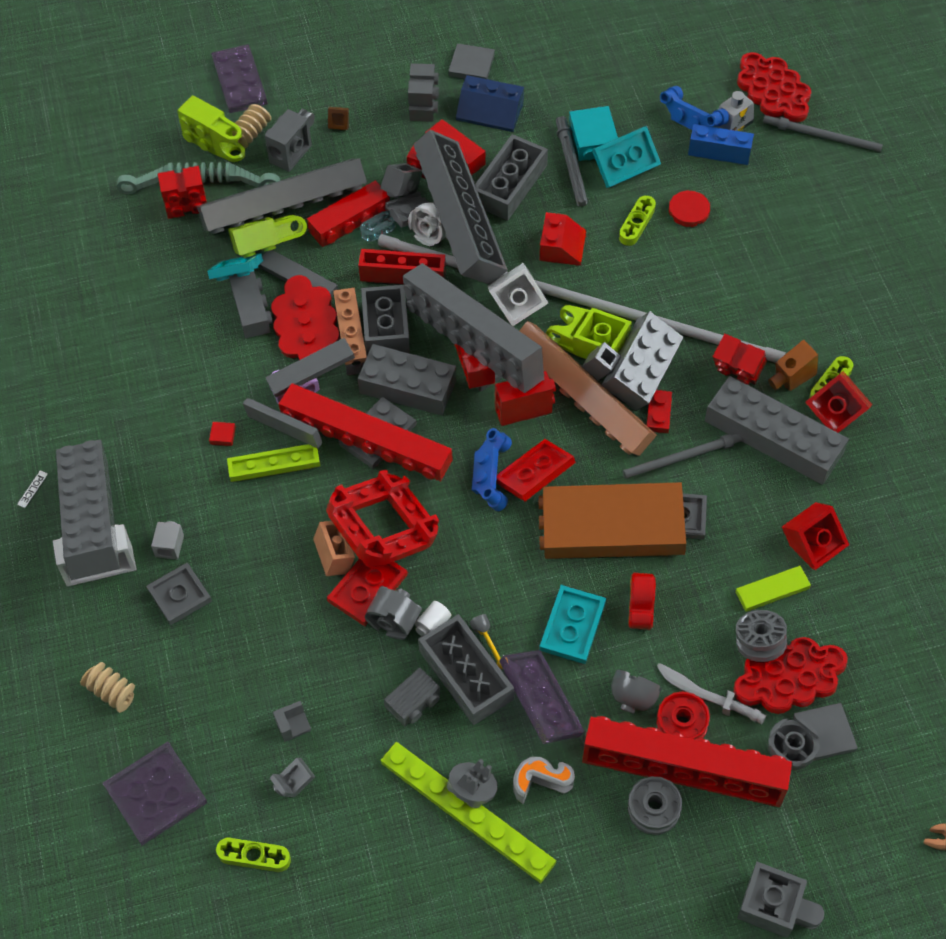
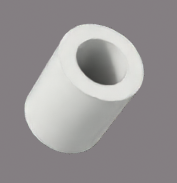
[415,601,451,637]

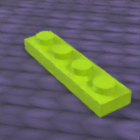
[227,444,320,482]

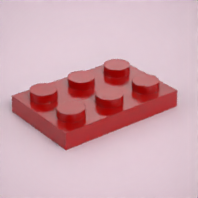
[496,439,576,502]
[327,559,408,626]

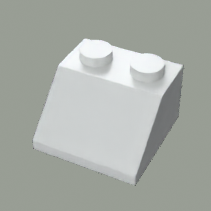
[488,263,548,326]

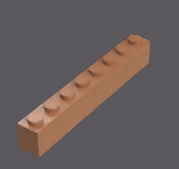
[520,321,657,456]

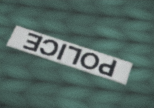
[17,471,47,508]

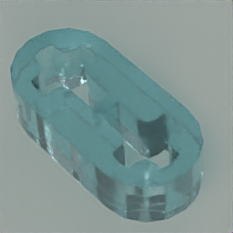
[360,211,396,241]

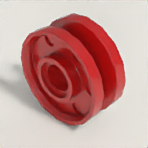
[656,691,710,740]

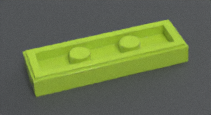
[736,566,811,612]

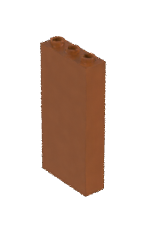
[539,482,686,559]

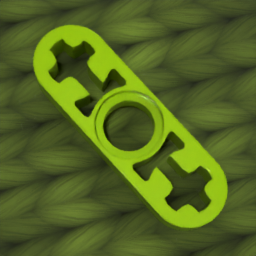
[619,196,656,246]
[809,356,853,398]
[216,838,291,872]

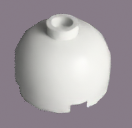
[408,203,446,246]

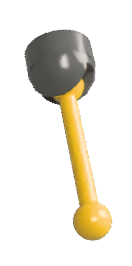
[469,614,506,669]

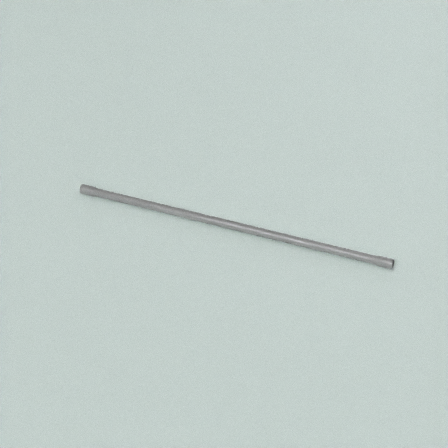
[378,234,786,363]

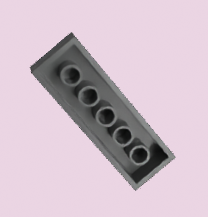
[704,376,849,485]

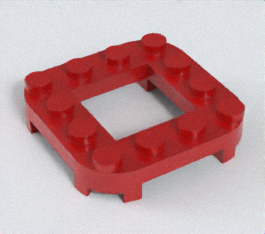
[326,470,439,568]

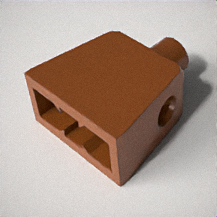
[768,340,818,391]

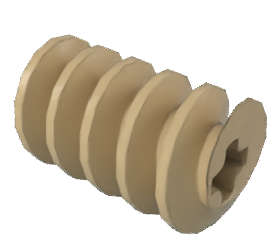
[232,104,272,148]
[80,662,135,713]

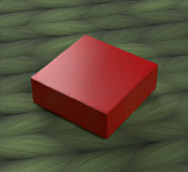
[209,422,236,446]

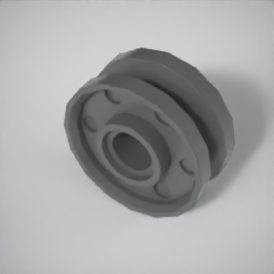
[736,610,787,662]
[628,776,682,835]

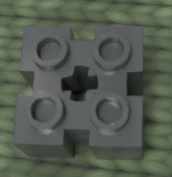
[408,63,439,122]

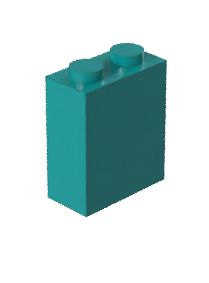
[569,106,618,161]

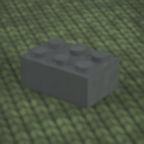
[361,285,410,356]

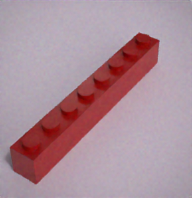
[278,383,453,482]

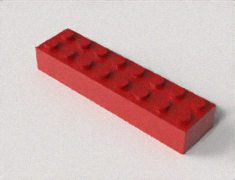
[582,716,792,807]

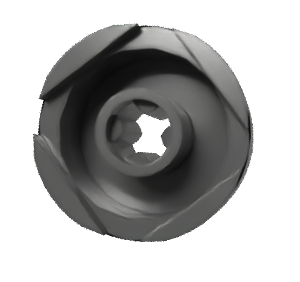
[365,586,422,640]

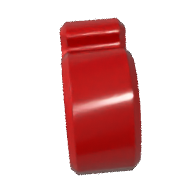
[628,572,656,630]

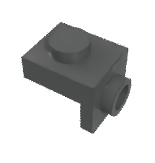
[270,758,315,797]

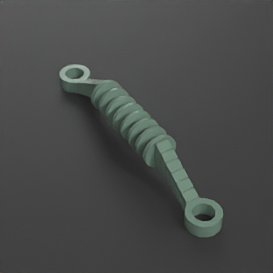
[117,162,280,194]

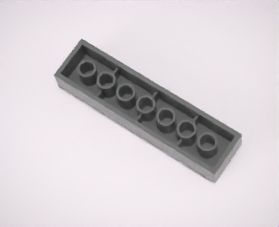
[414,130,508,285]
[197,158,367,234]
[403,263,544,393]
[56,439,120,580]

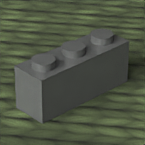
[229,271,273,339]

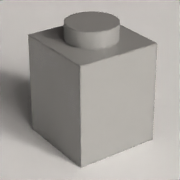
[151,521,184,560]

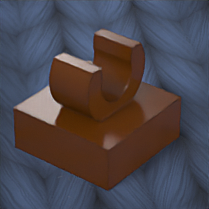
[328,107,349,130]

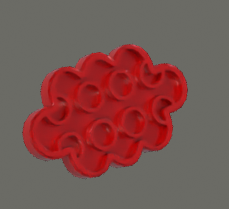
[737,52,811,122]
[271,275,340,360]
[734,637,848,714]

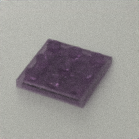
[103,741,208,845]

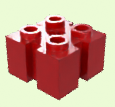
[158,166,207,219]
[713,333,767,385]

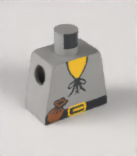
[713,91,754,131]

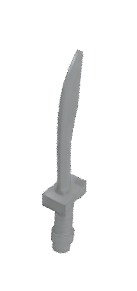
[657,663,766,724]

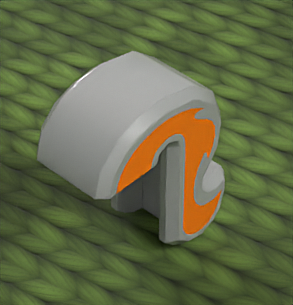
[513,757,575,804]

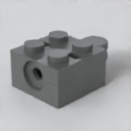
[265,108,315,172]
[737,862,824,938]

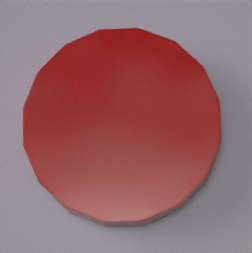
[669,190,710,227]

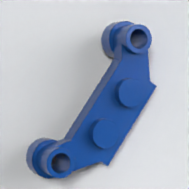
[660,86,729,130]
[472,428,512,511]

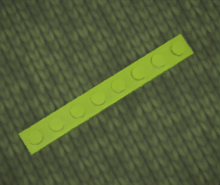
[381,742,556,884]

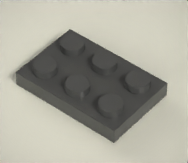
[339,397,417,469]

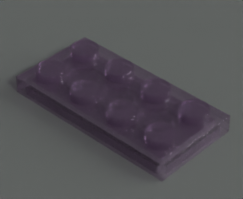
[211,44,268,113]
[499,650,585,744]

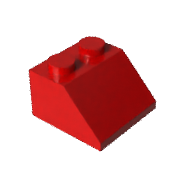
[539,212,586,266]
[805,371,872,433]
[782,502,849,570]

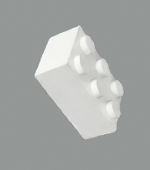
[53,524,136,586]

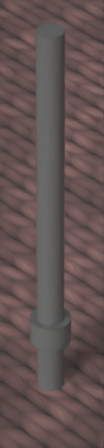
[763,115,883,152]
[623,434,743,479]

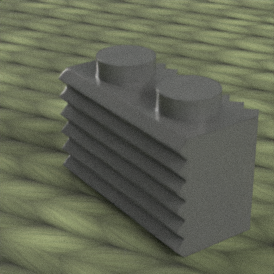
[384,668,440,727]

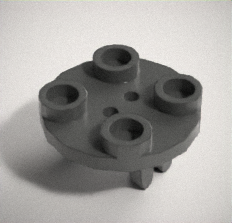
[447,759,497,808]

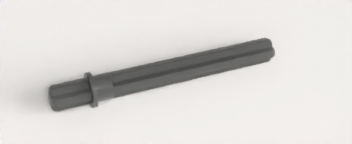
[556,116,588,207]

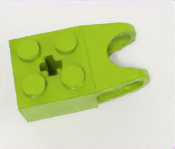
[177,95,246,162]
[228,215,307,258]
[546,305,632,359]

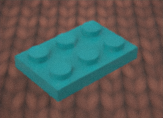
[592,126,661,188]
[207,253,263,281]
[539,585,606,664]

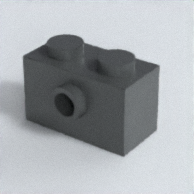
[380,163,422,198]

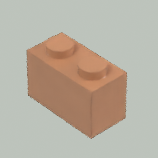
[313,521,355,576]

